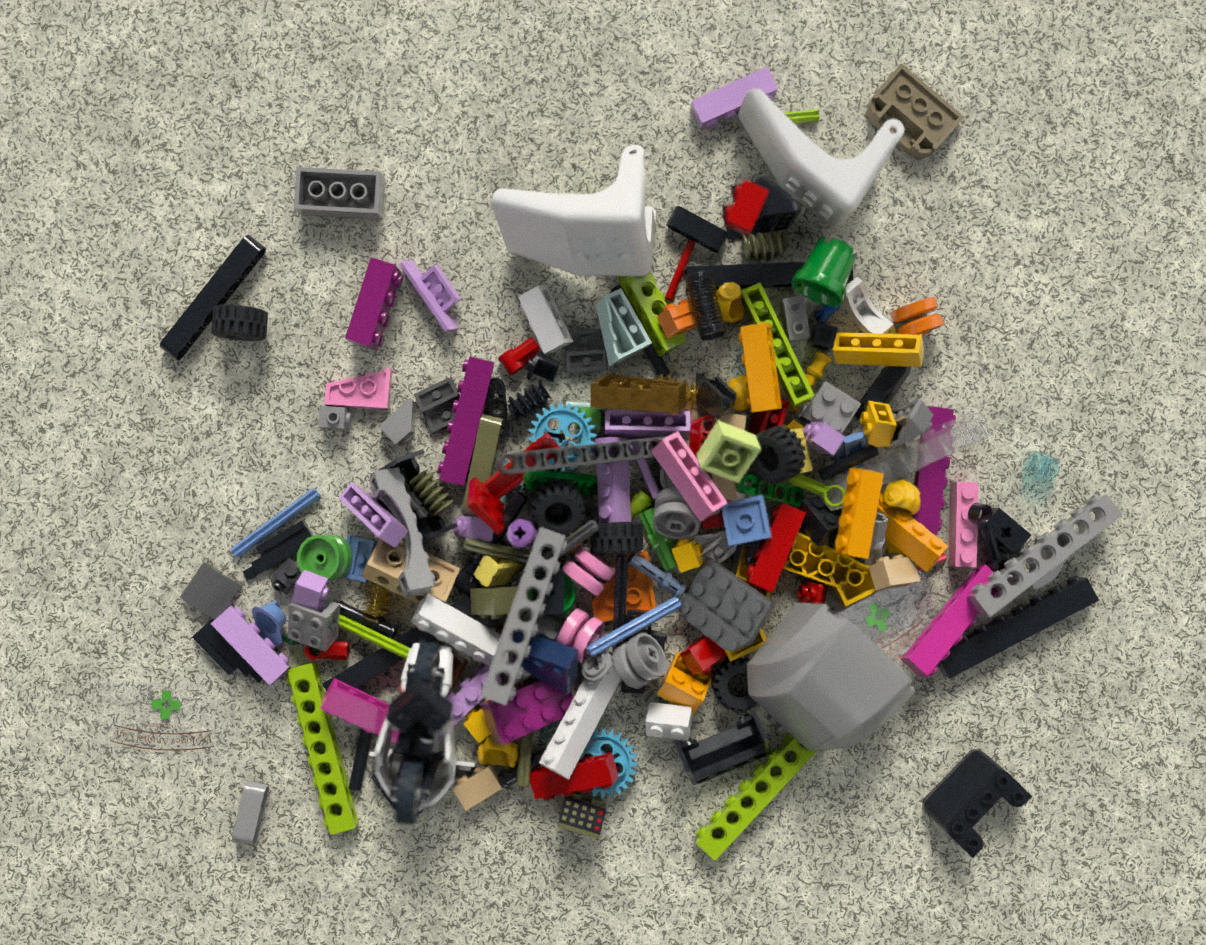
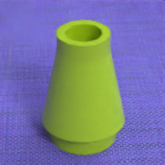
[630,489,654,520]

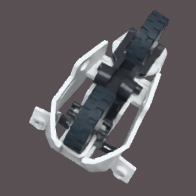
[369,642,476,825]

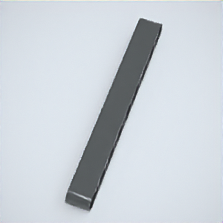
[495,436,668,475]

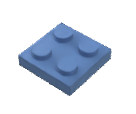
[721,495,772,547]

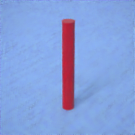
[665,240,695,301]

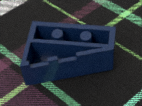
[508,631,578,695]

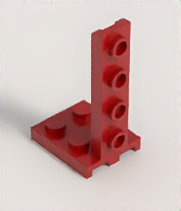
[467,432,561,534]

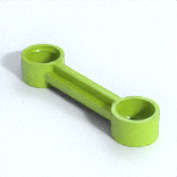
[778,460,846,507]

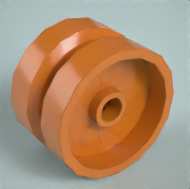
[890,297,945,335]

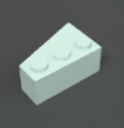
[596,288,652,367]

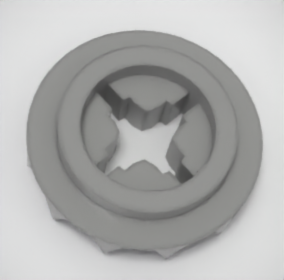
[582,650,613,682]

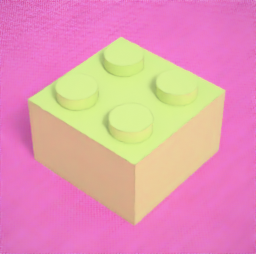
[697,420,761,483]

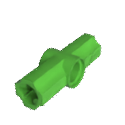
[639,507,678,571]

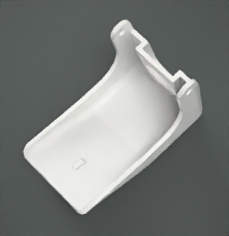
[738,89,904,228]
[492,145,656,277]

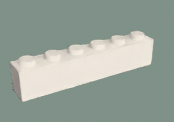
[411,594,530,683]
[539,651,621,779]

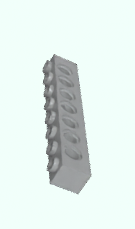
[967,494,1123,617]
[480,527,567,705]

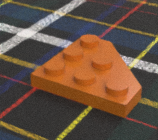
[592,551,656,621]

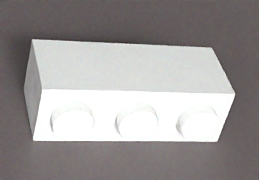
[518,285,573,354]

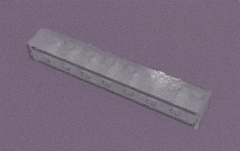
[825,410,992,509]

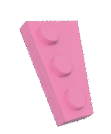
[324,368,392,410]

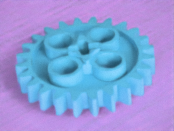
[528,402,597,472]
[579,727,638,798]

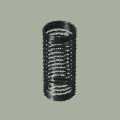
[685,271,727,341]

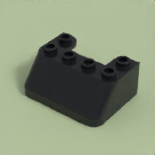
[922,749,1032,858]

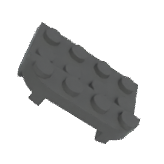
[678,557,775,651]

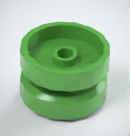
[297,535,353,581]

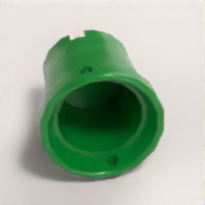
[791,237,857,306]

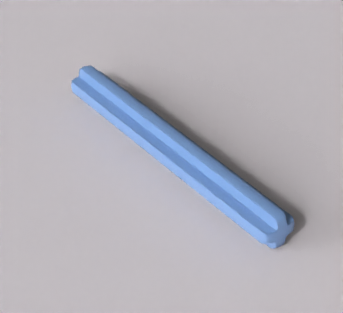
[231,488,321,557]
[587,597,682,657]

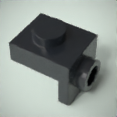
[525,352,561,382]
[271,558,302,595]

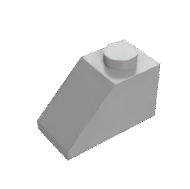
[379,398,415,446]

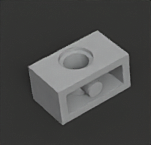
[780,296,810,343]

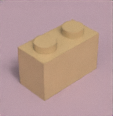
[869,554,921,591]
[453,764,503,811]

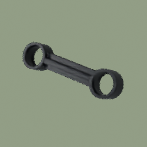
[968,503,1008,572]

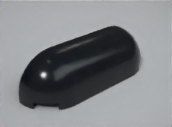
[854,366,911,418]
[695,373,737,417]

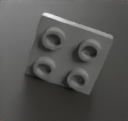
[288,602,340,652]

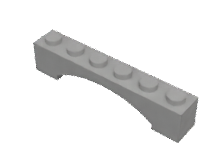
[369,467,435,598]

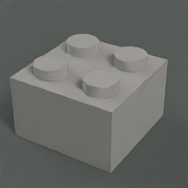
[799,381,861,434]

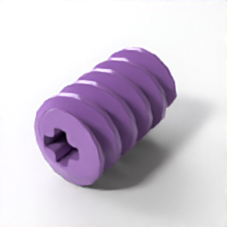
[507,519,538,548]

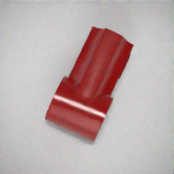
[498,337,542,376]
[304,641,350,660]

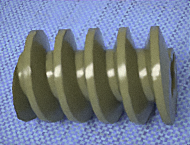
[742,231,786,260]
[409,469,454,516]

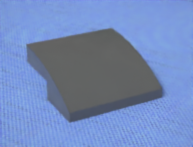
[565,328,608,373]
[413,377,460,435]
[180,561,241,620]

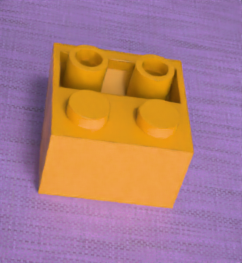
[656,651,715,714]

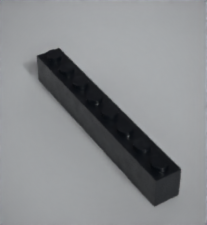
[938,575,1099,679]

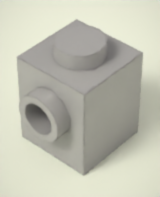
[318,406,352,430]

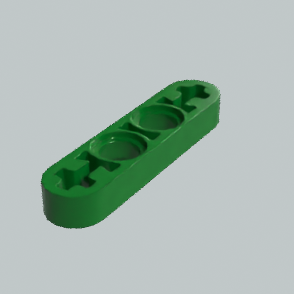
[523,470,598,496]
[735,474,804,506]

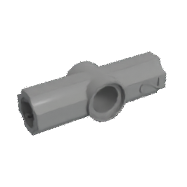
[860,513,889,566]

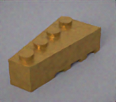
[590,374,686,415]

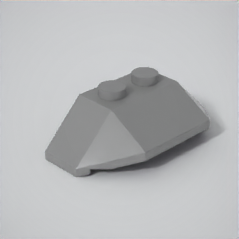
[883,399,933,450]

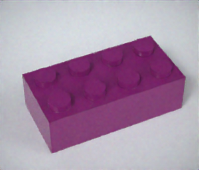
[345,257,403,351]
[480,679,573,745]

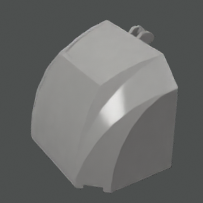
[747,603,915,751]

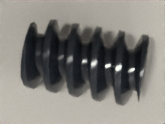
[504,380,551,422]

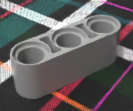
[232,781,269,846]

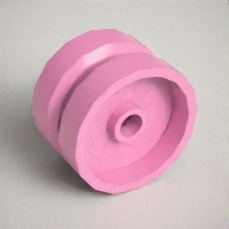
[561,545,616,596]
[556,608,605,664]

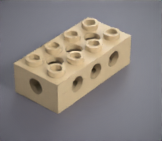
[361,538,460,604]

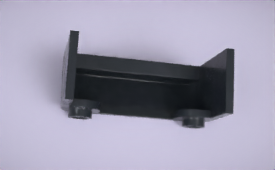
[722,176,800,239]
[370,449,458,543]
[674,708,770,785]

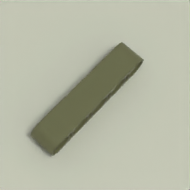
[462,414,503,518]

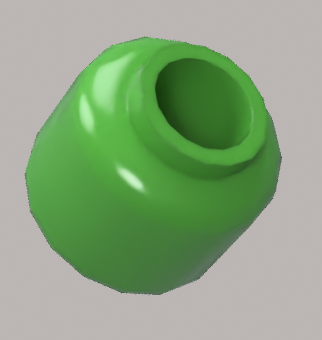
[574,407,605,434]

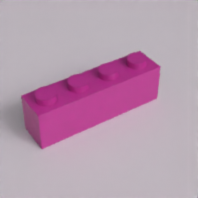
[321,678,399,743]

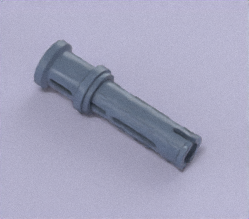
[628,552,686,598]

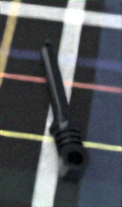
[453,485,532,596]

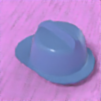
[252,600,286,647]

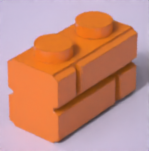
[657,298,706,338]

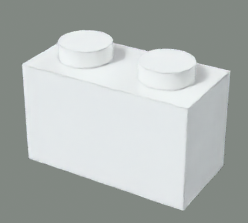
[645,702,692,741]

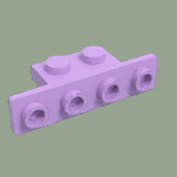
[399,260,461,332]

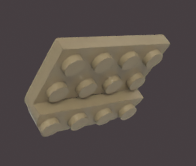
[865,63,964,160]

